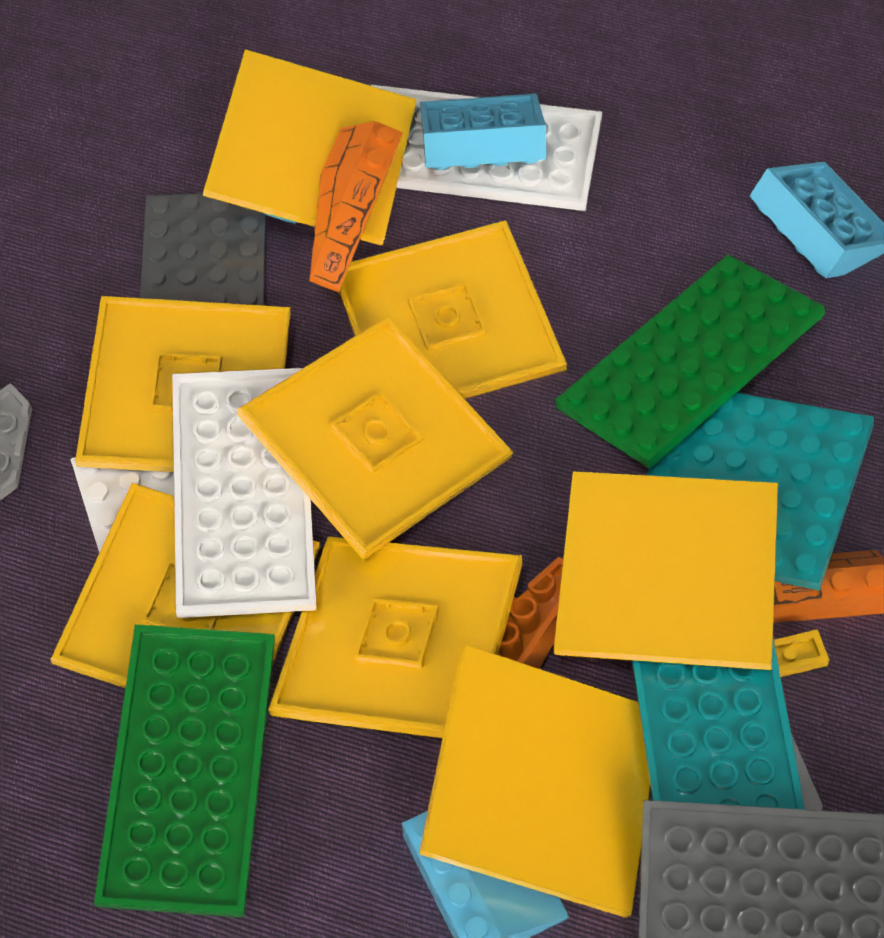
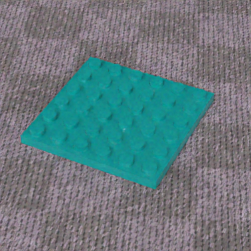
[646,393,874,591]

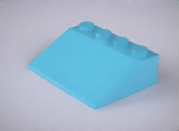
[420,94,546,170]
[749,162,884,278]
[402,811,569,938]

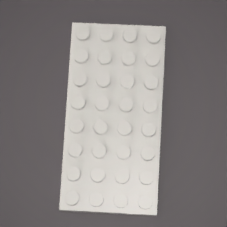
[371,85,602,211]
[172,368,316,618]

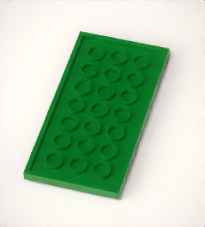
[555,255,825,469]
[94,624,275,918]

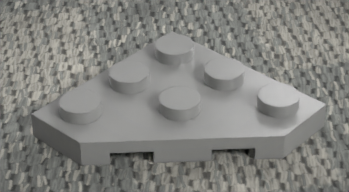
[0,383,32,500]

